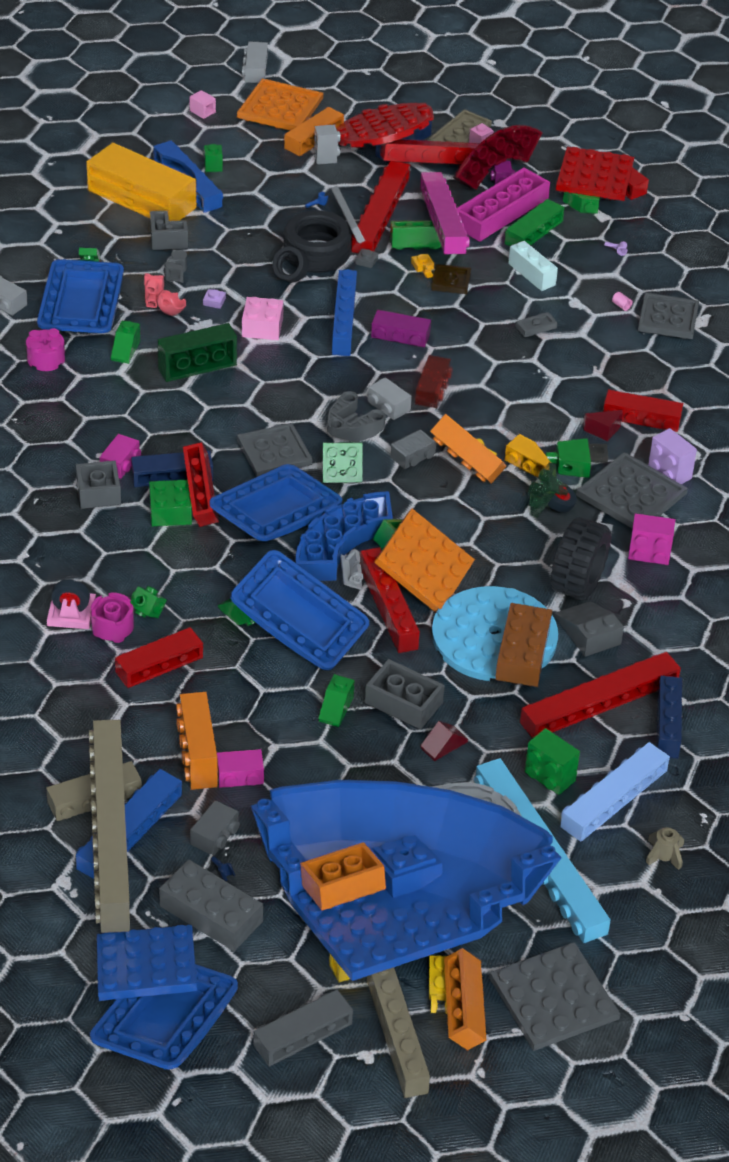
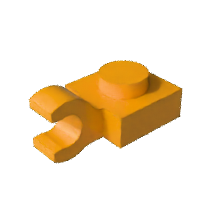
[411,254,434,278]

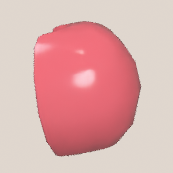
[157,290,186,316]

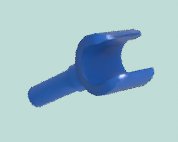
[305,192,328,208]

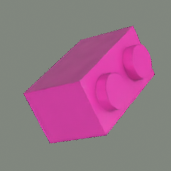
[99,434,141,479]
[217,749,264,788]

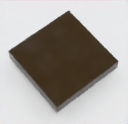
[431,264,471,294]

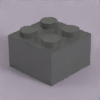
[76,460,121,509]

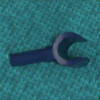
[211,856,235,881]

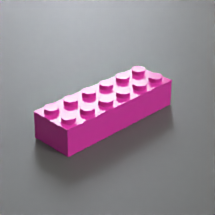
[456,168,550,242]

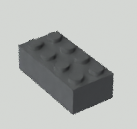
[159,860,263,951]

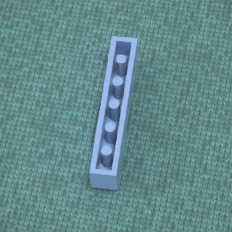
[560,742,670,842]

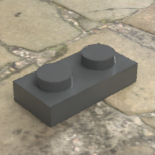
[516,312,557,337]

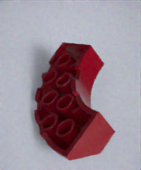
[453,125,543,190]

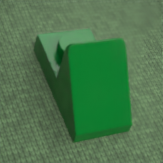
[79,248,100,262]

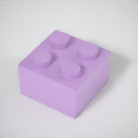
[648,428,697,484]

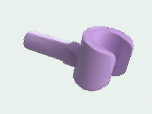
[605,241,628,256]

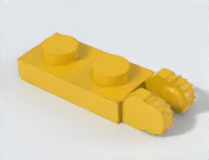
[429,955,447,1014]

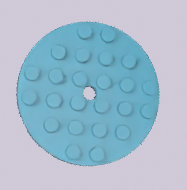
[432,586,558,682]

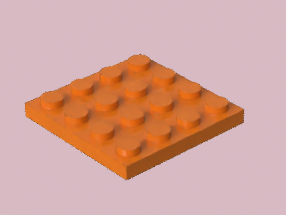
[237,78,323,131]
[374,508,475,612]

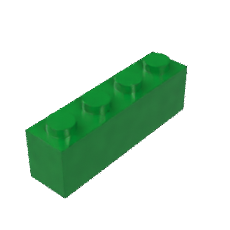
[505,199,564,246]
[390,221,441,250]

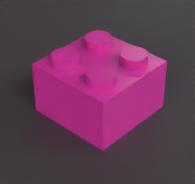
[628,514,675,565]

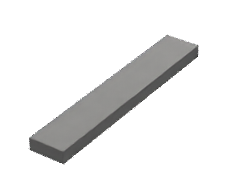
[331,186,365,244]

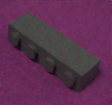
[254,990,353,1067]

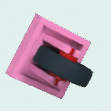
[47,579,96,629]

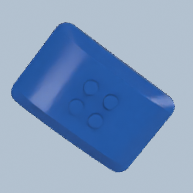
[37,259,124,333]
[209,464,343,541]
[231,550,369,670]
[90,964,238,1069]

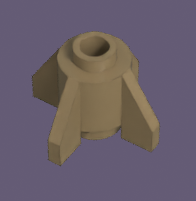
[646,828,684,870]

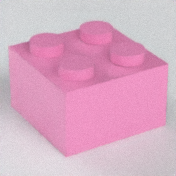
[242,297,284,340]

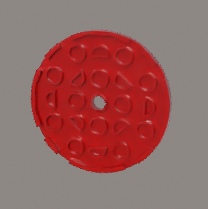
[336,103,434,147]

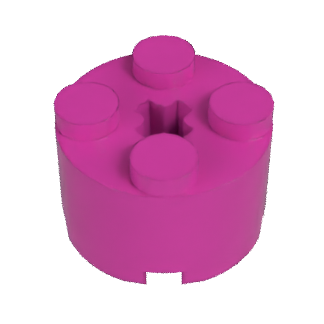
[26,328,65,371]
[91,593,134,643]

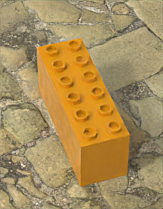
[87,143,196,221]

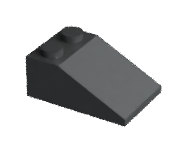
[554,601,624,657]

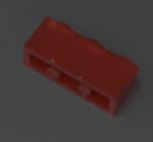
[415,355,453,408]

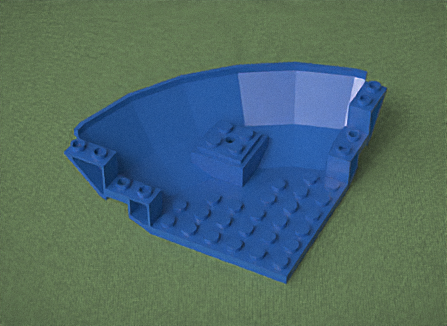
[251,780,562,981]

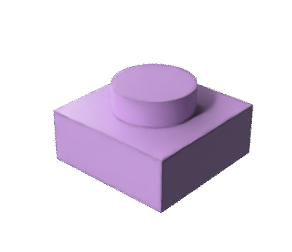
[203,289,226,309]

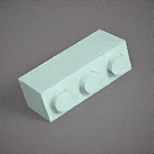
[508,241,558,291]

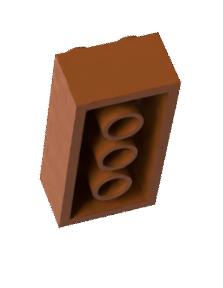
[495,603,552,687]

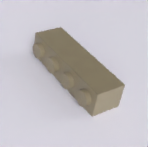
[46,761,142,821]

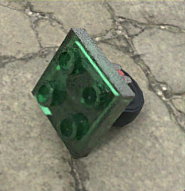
[529,462,577,518]

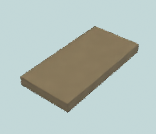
[428,110,492,143]

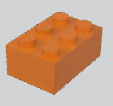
[300,842,386,910]

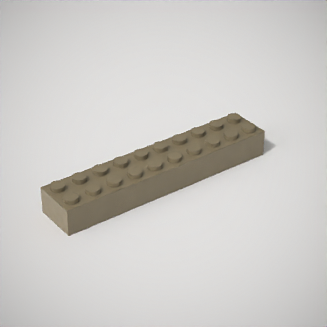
[89,720,130,933]

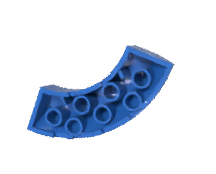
[296,491,393,581]

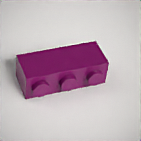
[371,310,431,347]

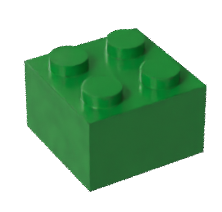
[149,480,192,526]
[525,728,580,795]

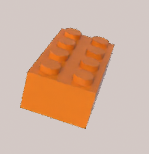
[176,692,218,790]

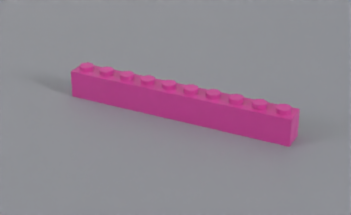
[420,172,470,254]

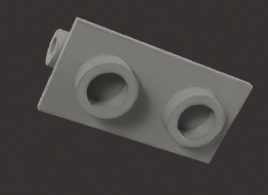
[340,549,363,590]

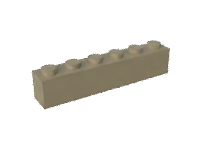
[366,967,430,1098]

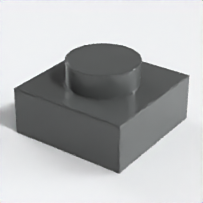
[355,249,379,268]

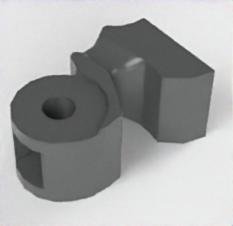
[164,250,187,283]

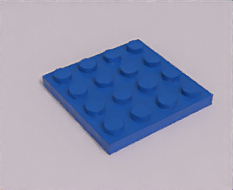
[97,925,197,1001]

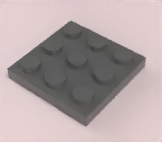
[638,292,699,339]
[237,423,312,477]

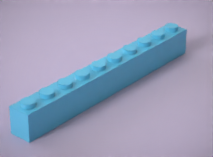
[474,758,610,944]

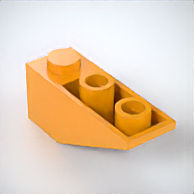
[505,434,556,483]

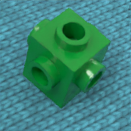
[130,586,167,618]

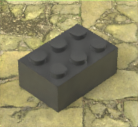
[365,659,444,729]

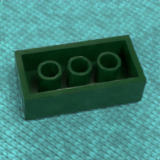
[158,323,237,382]

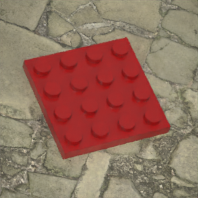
[556,147,634,201]

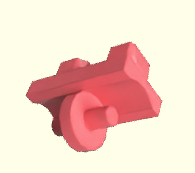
[144,273,164,308]

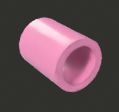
[612,292,633,311]

